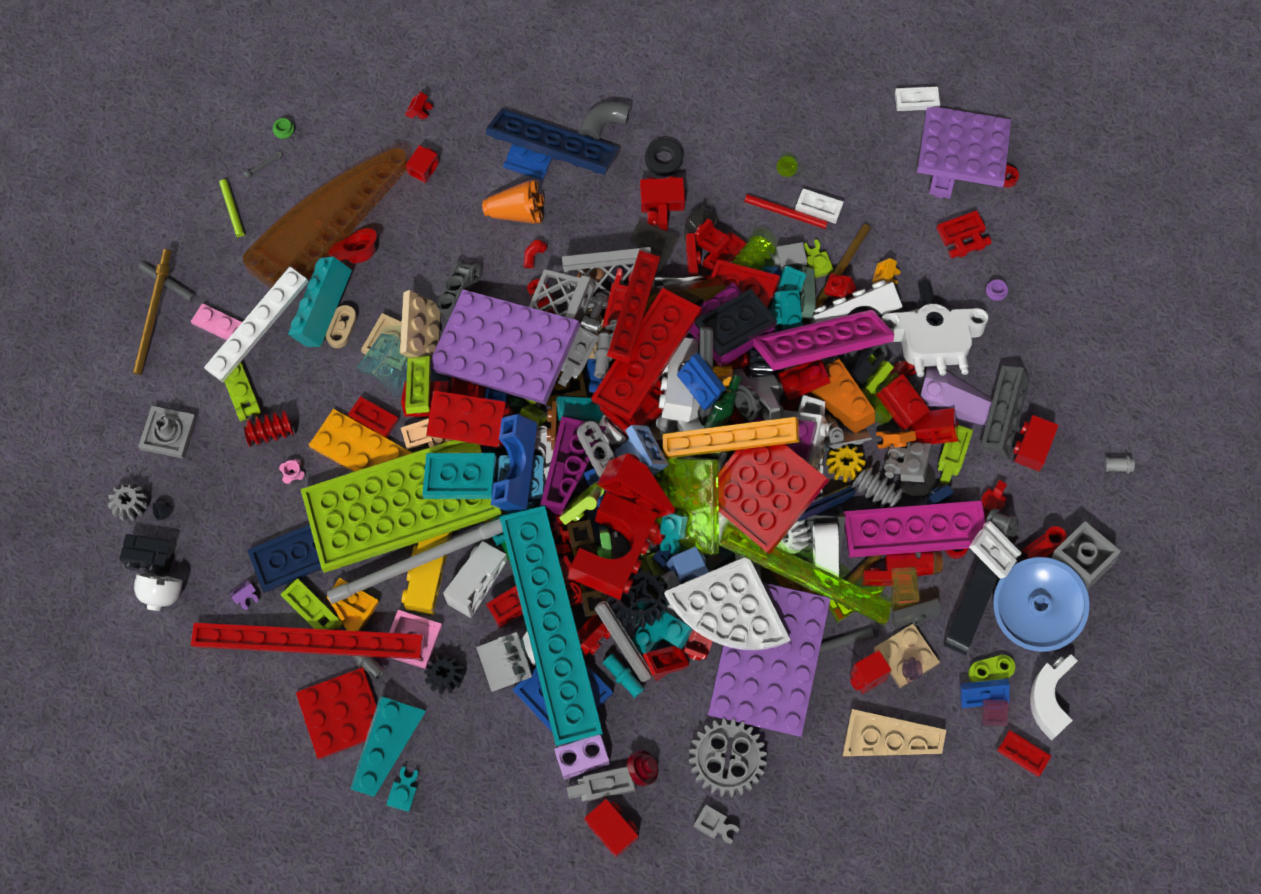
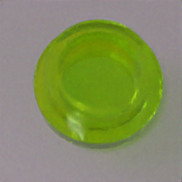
[776,156,798,177]

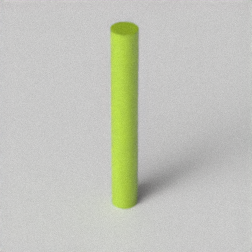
[219,179,245,238]

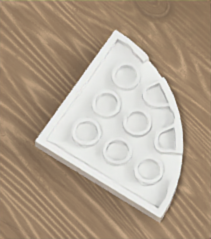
[664,556,791,650]

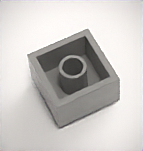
[1051,521,1121,590]

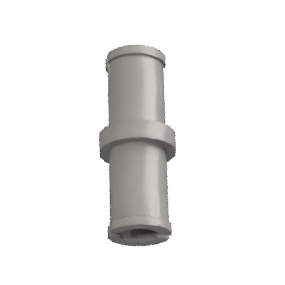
[594,333,612,379]

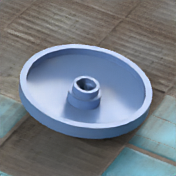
[993,557,1090,652]

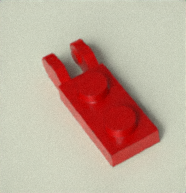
[602,268,632,328]

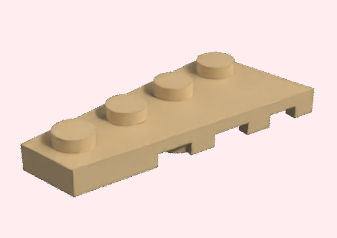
[842,709,946,756]

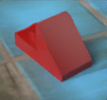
[643,646,689,681]

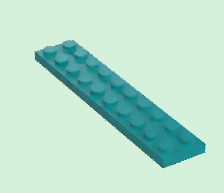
[499,506,603,747]

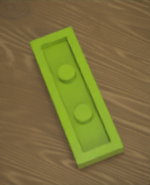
[405,356,431,414]

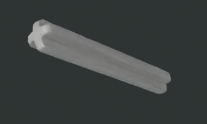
[595,601,652,682]

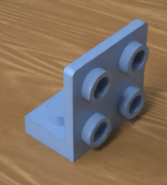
[615,425,669,476]

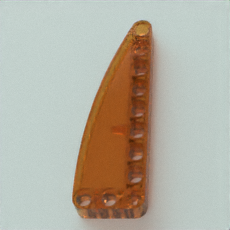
[243,148,408,289]

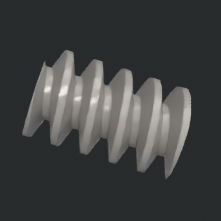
[852,466,903,508]

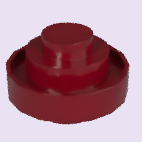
[627,750,658,787]

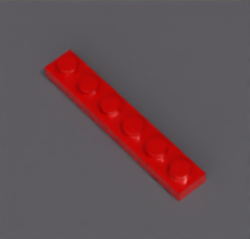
[606,250,660,363]

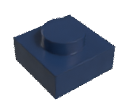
[927,485,953,505]

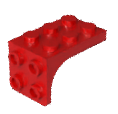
[426,390,514,450]

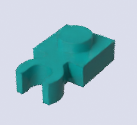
[660,512,688,554]
[386,767,419,812]

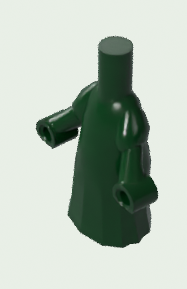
[703,374,742,428]

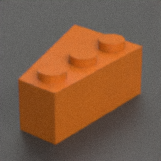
[804,359,875,433]

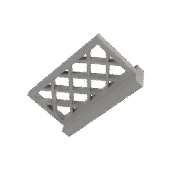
[562,247,654,309]
[529,269,596,324]

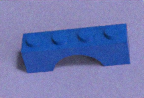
[491,414,537,513]

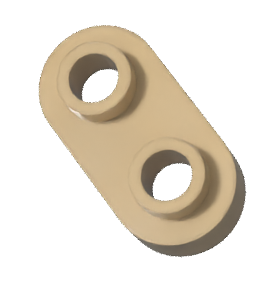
[326,305,357,348]

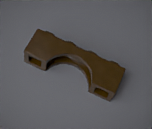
[567,519,607,617]

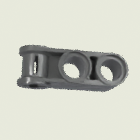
[436,260,482,321]

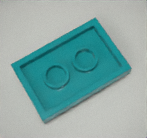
[422,453,496,499]

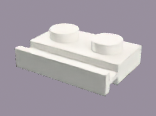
[969,521,1021,579]

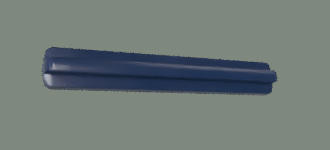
[797,485,856,522]

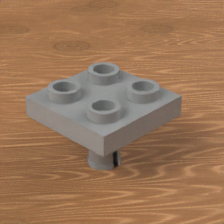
[138,406,197,459]

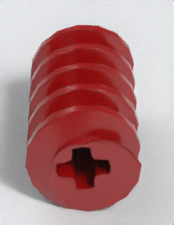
[244,410,294,448]

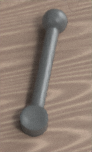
[244,151,283,178]

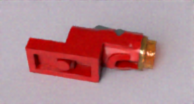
[862,551,943,586]

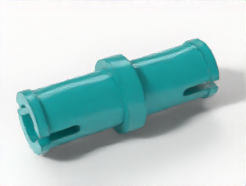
[602,654,645,698]

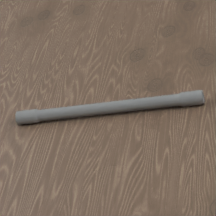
[327,518,503,604]

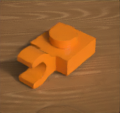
[876,431,916,449]

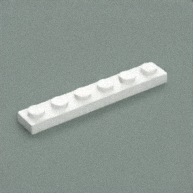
[204,267,308,383]

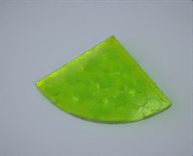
[654,458,719,555]

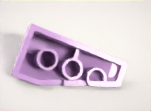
[920,367,993,426]

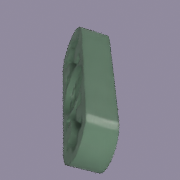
[799,266,815,319]

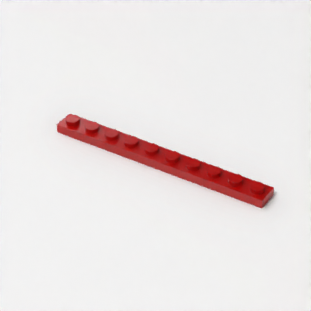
[190,623,424,660]

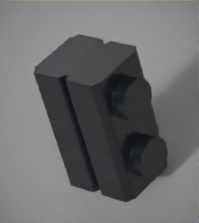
[119,534,176,574]

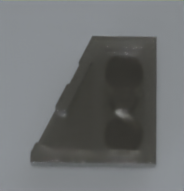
[630,220,679,275]

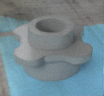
[656,415,676,436]

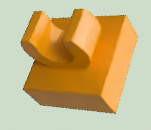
[872,258,901,285]

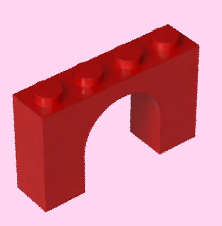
[568,492,659,600]

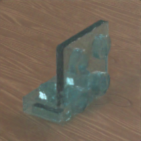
[357,333,408,398]

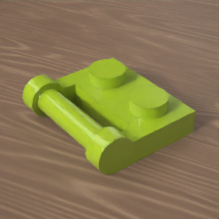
[559,482,605,525]

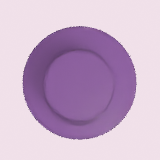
[986,279,1008,301]

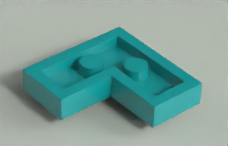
[631,612,693,654]

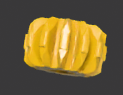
[826,444,865,483]

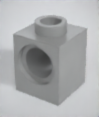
[773,242,807,272]

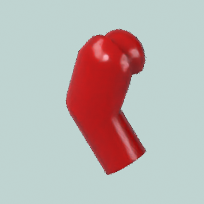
[523,239,547,269]

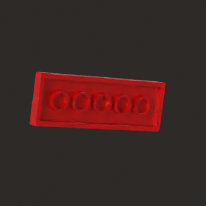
[591,288,702,422]

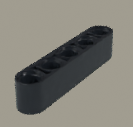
[944,559,998,655]

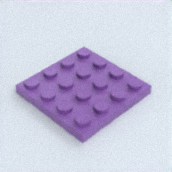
[917,107,1011,187]

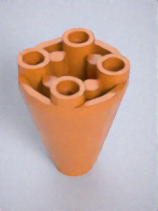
[482,180,544,224]

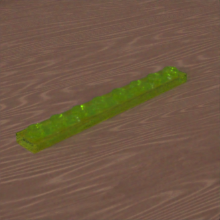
[719,523,892,625]

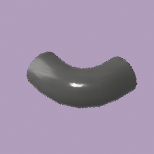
[579,101,631,140]

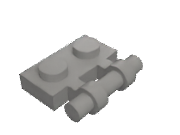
[884,442,931,482]

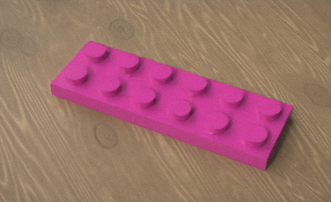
[753,310,895,370]
[844,501,985,558]

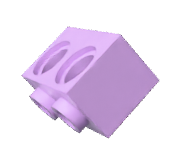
[554,735,609,780]

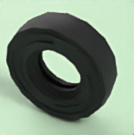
[645,139,683,176]

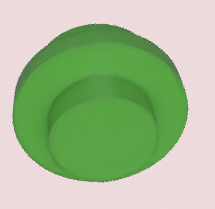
[273,118,294,139]

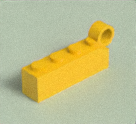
[402,531,453,615]

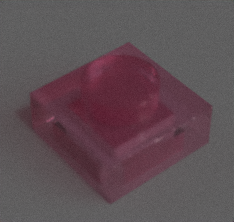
[982,700,1009,726]

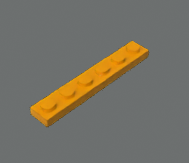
[663,417,799,458]

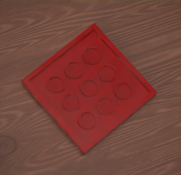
[700,444,829,554]

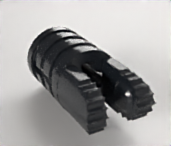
[849,346,885,388]

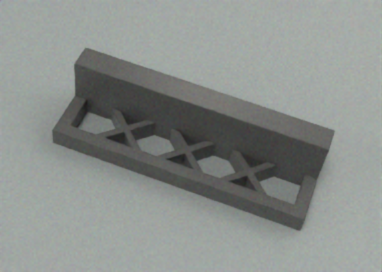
[981,366,1030,460]

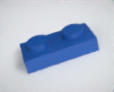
[960,679,1010,708]

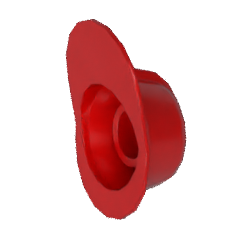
[329,228,377,264]

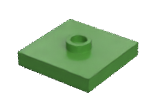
[597,525,613,559]

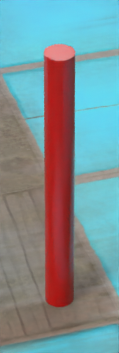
[744,194,828,229]

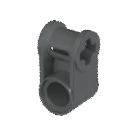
[986,508,1019,542]

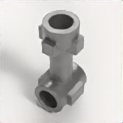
[580,293,609,334]

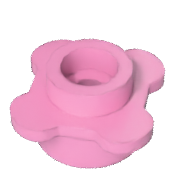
[279,459,305,484]

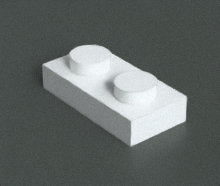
[895,87,940,111]
[795,189,844,224]

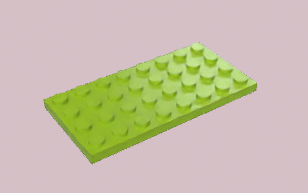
[301,440,502,573]

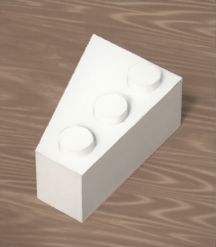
[443,541,508,618]

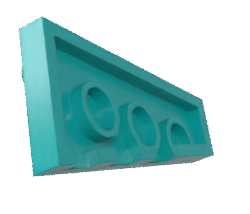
[350,697,426,797]

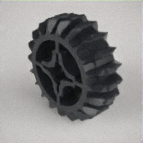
[606,567,669,629]

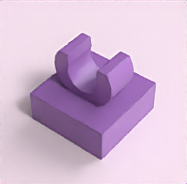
[929,175,955,199]
[229,580,258,610]

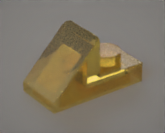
[891,567,920,612]

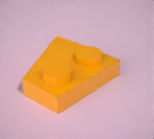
[327,578,379,631]

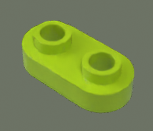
[968,655,1015,682]

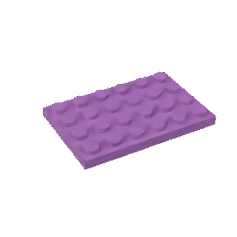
[431,290,581,405]
[708,583,830,737]

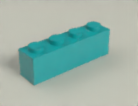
[288,257,352,347]

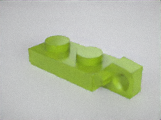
[938,425,974,486]

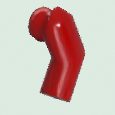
[887,361,917,382]

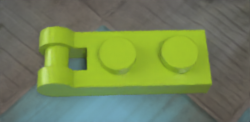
[224,362,262,422]
[280,578,343,630]

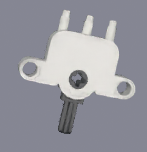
[881,280,988,377]

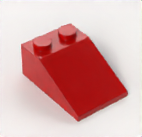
[597,453,675,519]

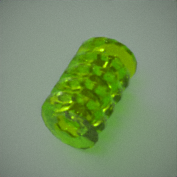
[730,235,776,270]

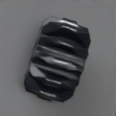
[750,349,773,378]
[424,654,464,695]

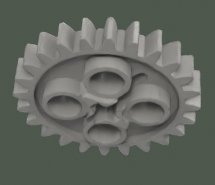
[689,718,767,798]

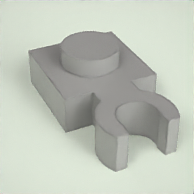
[693,805,739,844]

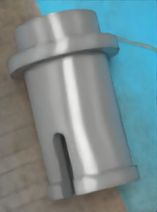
[1105,456,1135,474]

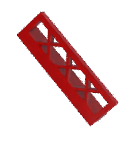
[486,556,576,628]

